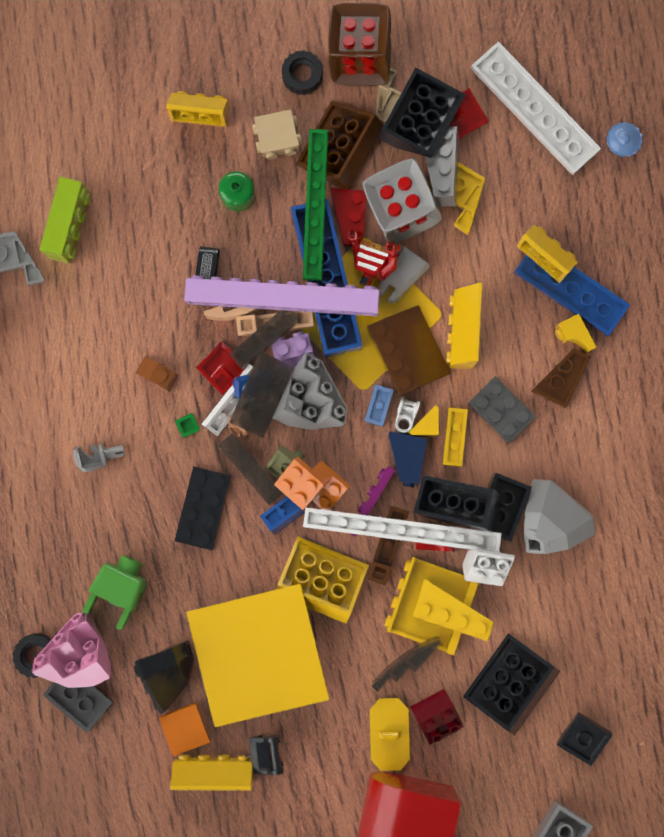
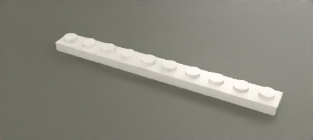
[303,508,501,553]

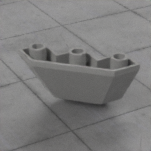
[272,353,348,430]
[524,479,596,554]

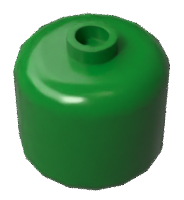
[218,171,255,212]

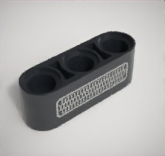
[195,246,220,280]

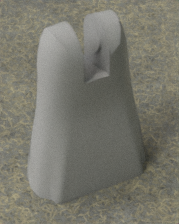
[377,245,430,304]

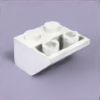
[462,549,515,586]

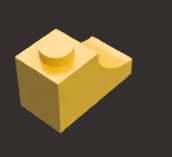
[555,314,597,353]

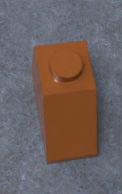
[135,357,178,392]

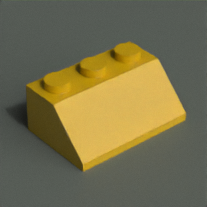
[166,91,229,127]
[517,225,578,283]

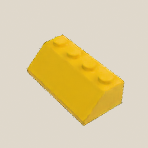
[170,755,254,790]

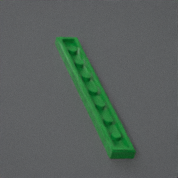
[303,129,328,281]

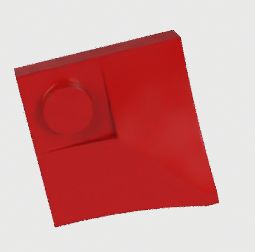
[449,88,489,140]
[195,341,247,395]

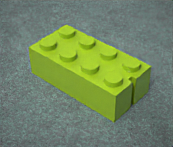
[39,177,91,264]

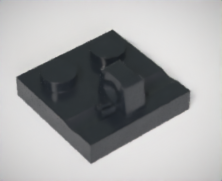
[557,712,612,766]

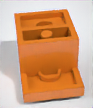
[274,456,350,510]

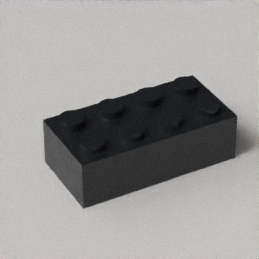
[413,475,502,533]

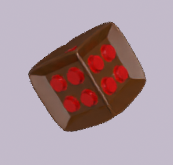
[328,3,391,86]

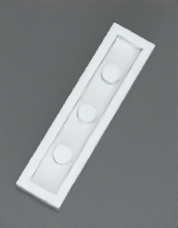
[202,364,259,436]

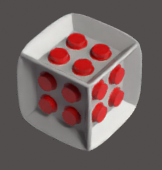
[362,158,442,243]

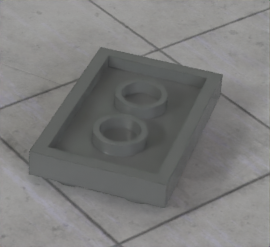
[468,376,536,444]
[43,682,114,733]

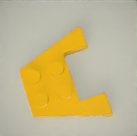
[427,162,485,235]

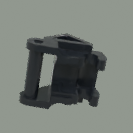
[245,734,284,775]

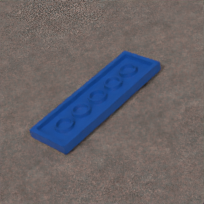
[514,255,630,337]

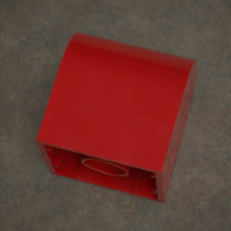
[357,772,461,837]

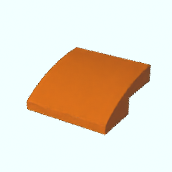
[159,702,210,756]

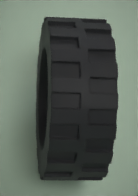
[282,50,323,95]
[12,633,52,678]

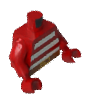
[347,229,401,286]

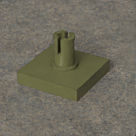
[264,445,312,479]

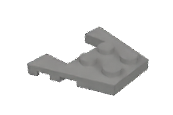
[0,231,46,286]

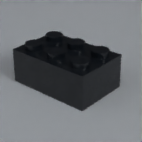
[477,473,532,542]

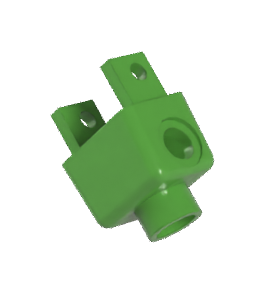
[82,555,147,630]

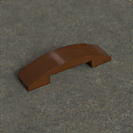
[367,506,410,586]

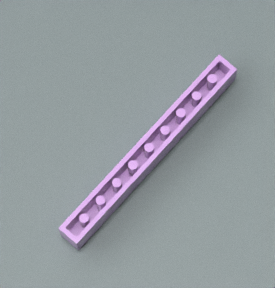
[184,276,380,316]

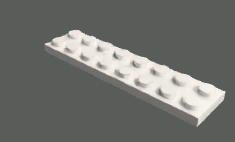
[470,42,601,175]

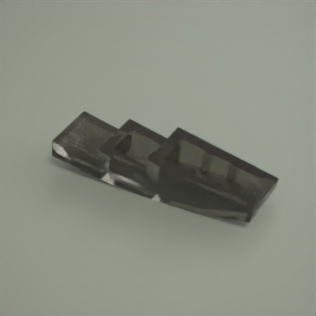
[372,636,441,692]

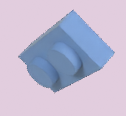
[364,385,393,427]

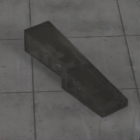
[218,433,283,505]

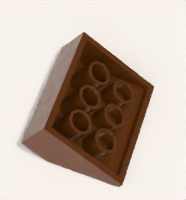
[296,101,384,190]
[367,305,451,398]

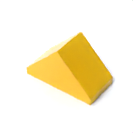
[408,405,439,436]

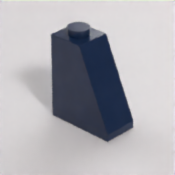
[388,432,427,488]

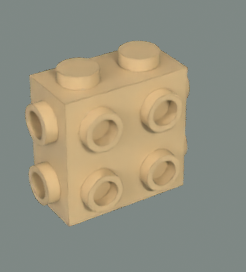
[252,109,302,160]

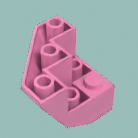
[32,612,111,688]

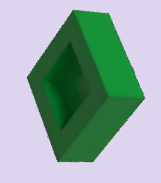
[175,413,201,439]

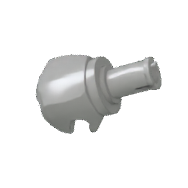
[73,443,125,472]

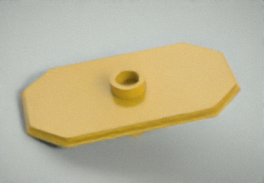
[369,698,410,771]

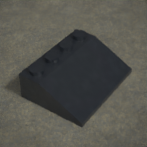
[378,67,466,158]
[463,633,560,736]

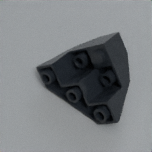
[133,640,194,714]

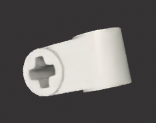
[394,396,420,434]

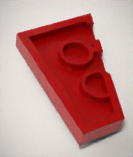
[330,188,367,247]

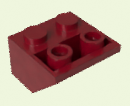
[410,688,464,745]

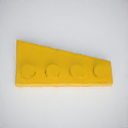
[413,579,494,641]

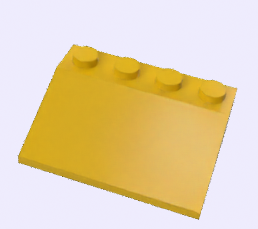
[446,283,482,369]
[276,536,369,623]

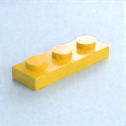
[442,407,468,467]

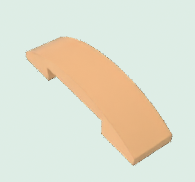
[203,306,261,321]
[236,311,314,336]

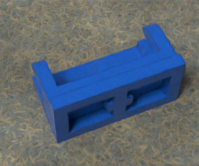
[260,496,305,535]

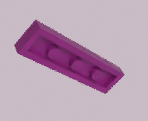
[349,466,395,537]

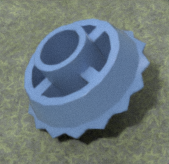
[606,121,643,157]

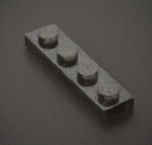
[229,310,300,370]

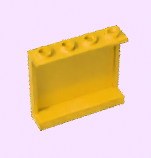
[384,557,478,655]

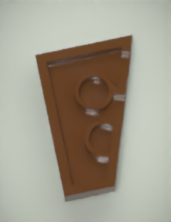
[531,349,591,408]

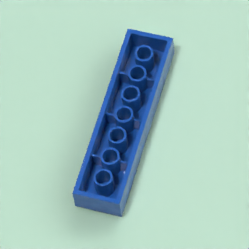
[291,199,362,358]

